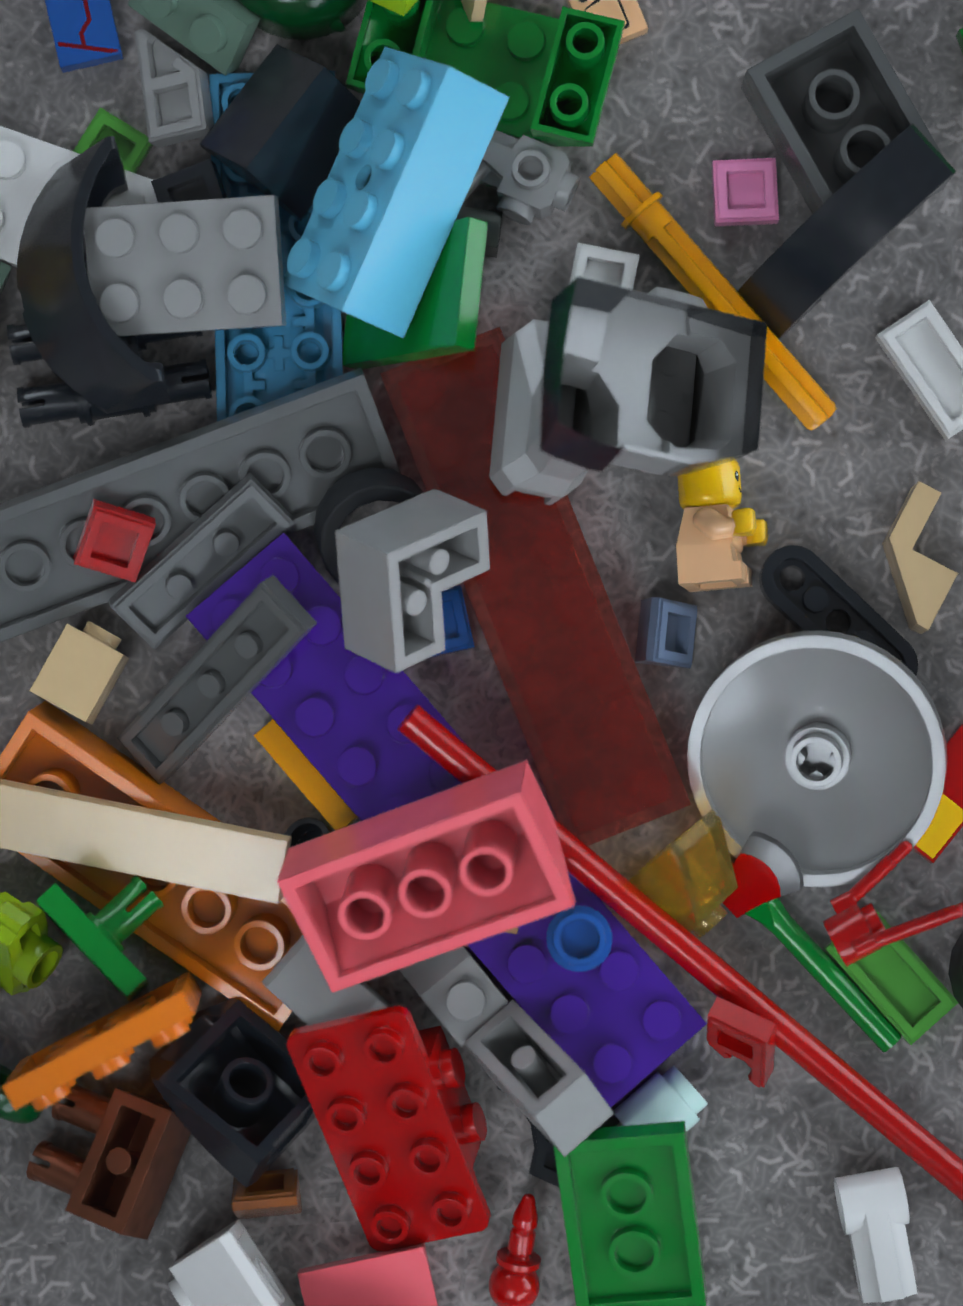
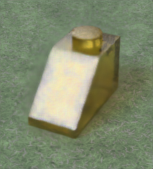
[629,809,738,938]

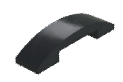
[738,124,957,340]

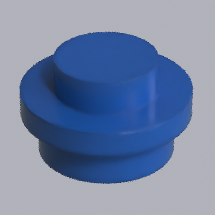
[546,906,612,972]

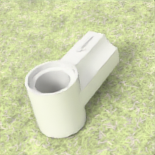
[834,1166,918,1303]

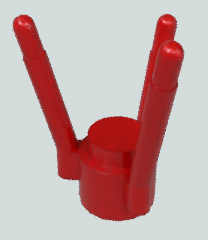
[822,841,963,967]

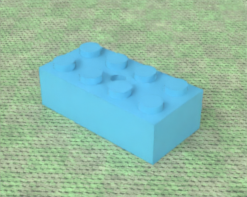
[283,47,509,338]

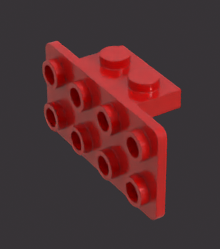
[287,1005,491,1251]

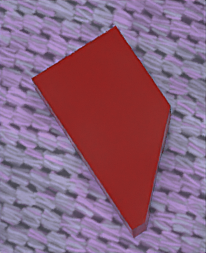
[707,996,776,1088]

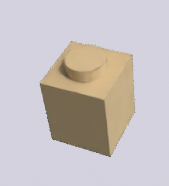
[29,621,129,725]

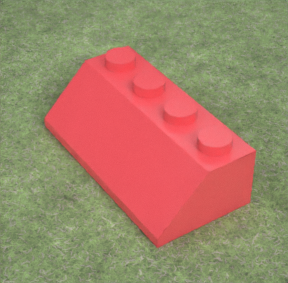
[277,760,575,993]

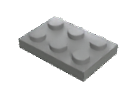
[84,195,287,337]

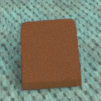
[231,1168,302,1219]

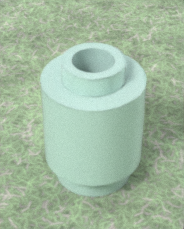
[613,1065,708,1132]

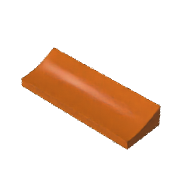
[0,700,303,1032]

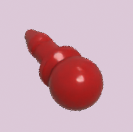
[488,1193,541,1306]

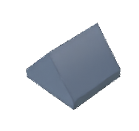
[635,597,698,669]

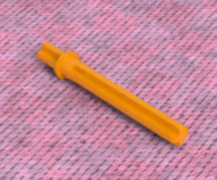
[589,153,836,431]

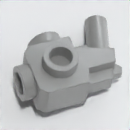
[464,130,580,225]

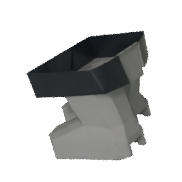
[489,276,767,505]

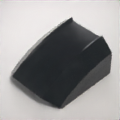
[149,998,315,1188]

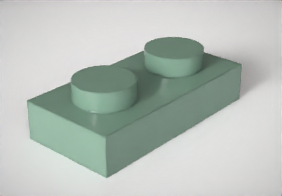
[127,0,261,76]

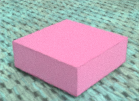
[712,158,779,227]

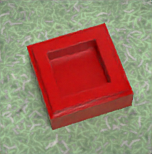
[73,499,156,583]

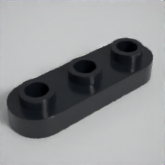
[759,545,918,676]

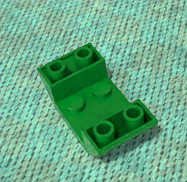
[345,0,625,147]

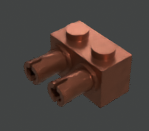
[26,1083,191,1240]

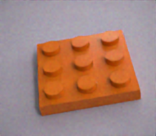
[2,971,202,1111]

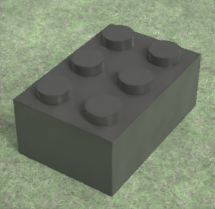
[741,8,951,214]

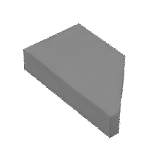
[135,29,214,148]

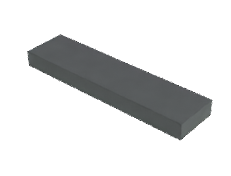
[117,575,317,785]

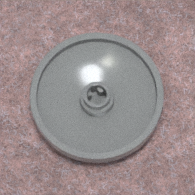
[687,631,947,887]

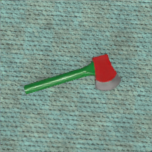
[709,831,901,1053]

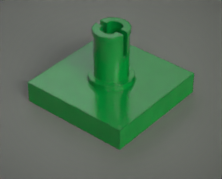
[36,875,164,1002]

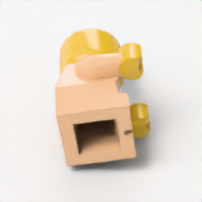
[676,460,768,592]

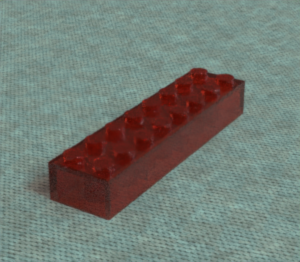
[380,326,691,846]

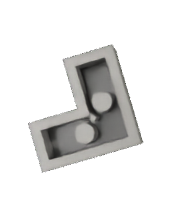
[335,488,490,673]

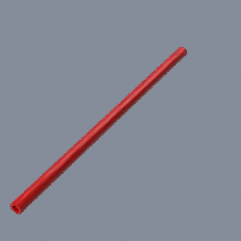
[397,704,963,1202]

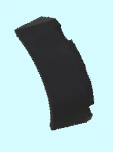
[17,136,171,414]

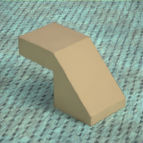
[882,481,958,634]

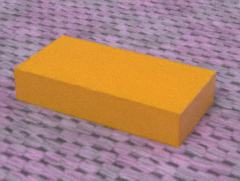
[254,719,358,831]

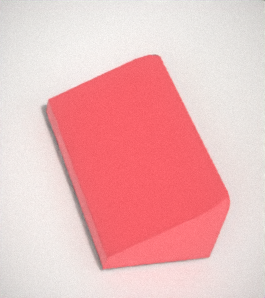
[297,1243,438,1306]

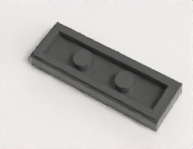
[109,473,295,650]

